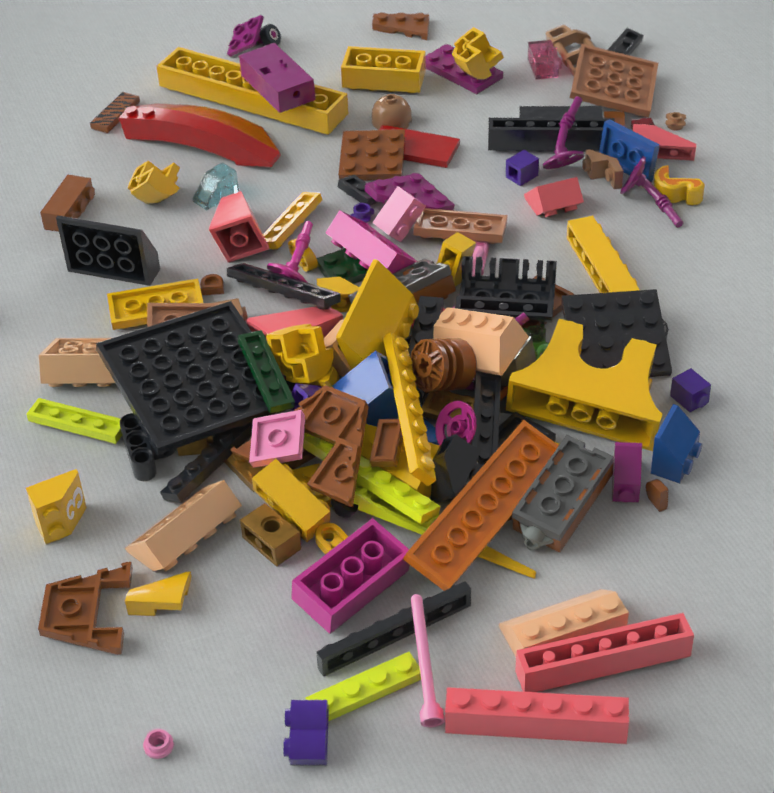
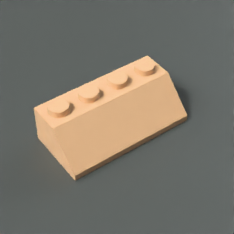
[433,307,529,376]
[125,480,242,571]
[499,589,629,657]

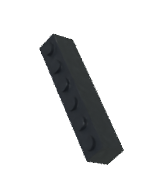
[488,118,615,152]

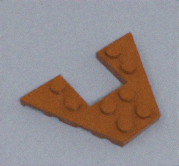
[230,385,369,507]

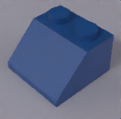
[650,404,702,483]

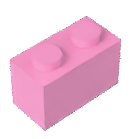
[373,186,426,242]

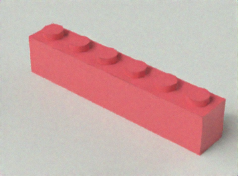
[515,613,694,692]
[445,687,629,744]

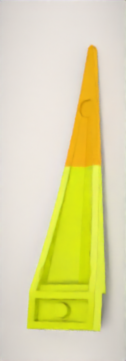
[353,483,536,579]

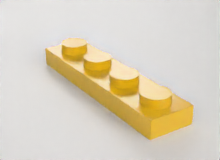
[263,192,323,250]

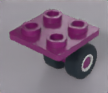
[227,15,281,57]

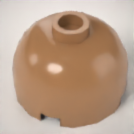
[371,94,412,130]

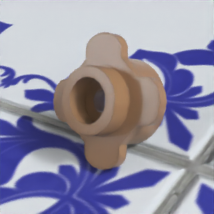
[665,112,686,131]

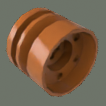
[410,338,476,392]

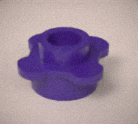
[350,203,375,222]

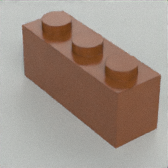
[40,174,95,232]

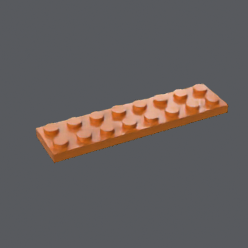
[403,420,559,591]

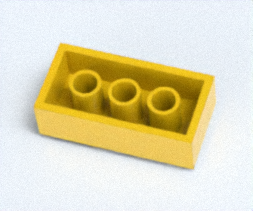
[341,46,426,93]

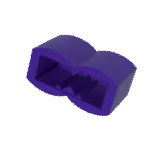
[283,700,329,765]

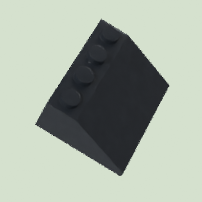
[56,216,160,286]

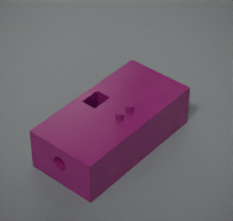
[239,43,315,113]

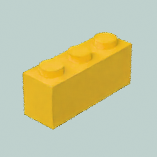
[252,459,331,542]

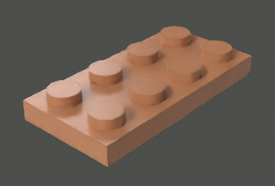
[413,208,508,244]

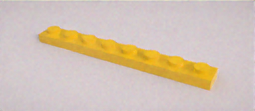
[383,331,436,486]

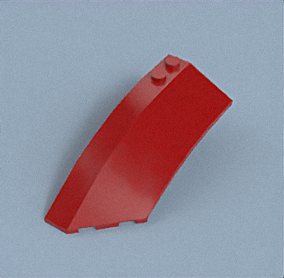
[119,103,281,167]

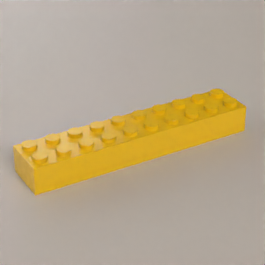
[156,47,349,135]

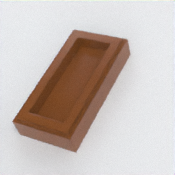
[369,419,403,467]

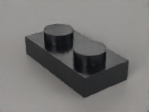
[337,175,378,206]

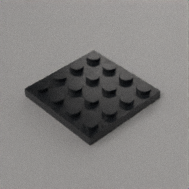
[561,289,672,377]

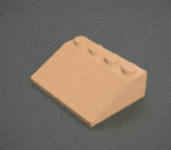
[39,338,115,387]

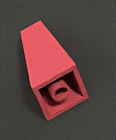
[209,191,269,263]
[246,306,343,375]

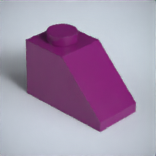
[612,442,642,503]

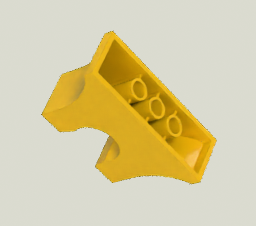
[506,319,662,451]

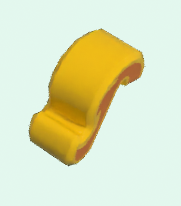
[653,165,705,205]

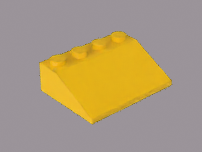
[336,259,419,370]

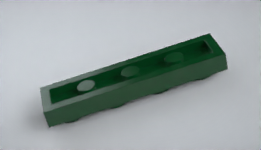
[238,330,295,414]

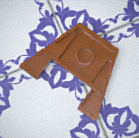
[38,562,133,655]

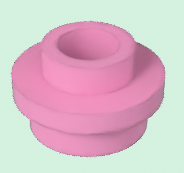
[143,729,174,759]

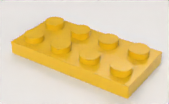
[107,278,203,330]

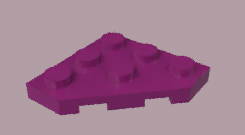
[364,173,455,211]

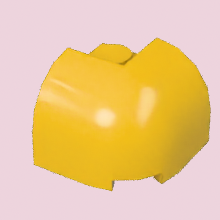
[452,27,504,79]
[127,160,180,204]
[266,324,334,383]

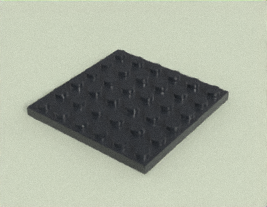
[96,301,292,455]

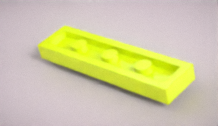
[26,398,122,444]
[305,651,421,721]

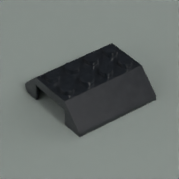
[455,256,557,323]

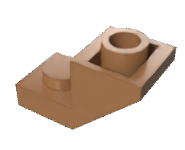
[582,150,623,189]

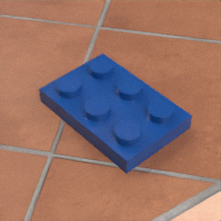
[599,119,660,183]

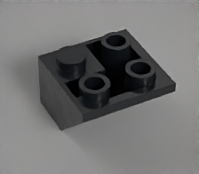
[431,434,481,503]

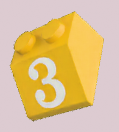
[26,469,87,544]

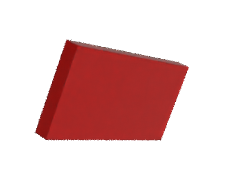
[379,125,460,168]

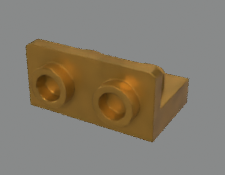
[422,391,474,420]

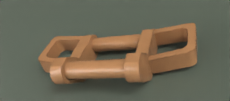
[545,25,595,76]

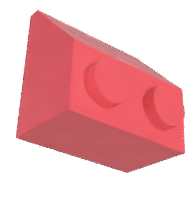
[524,177,584,218]

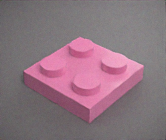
[249,410,305,468]

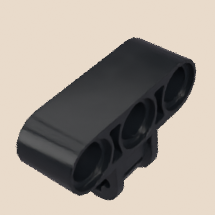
[120,413,177,481]

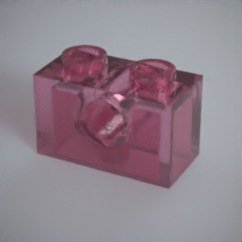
[527,40,562,80]

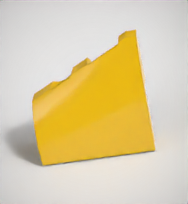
[125,572,192,616]

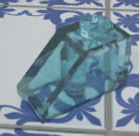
[193,162,239,210]

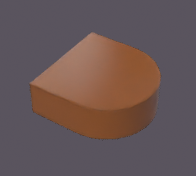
[200,274,224,296]
[645,479,669,512]

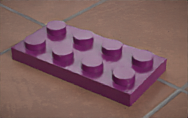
[425,44,504,94]

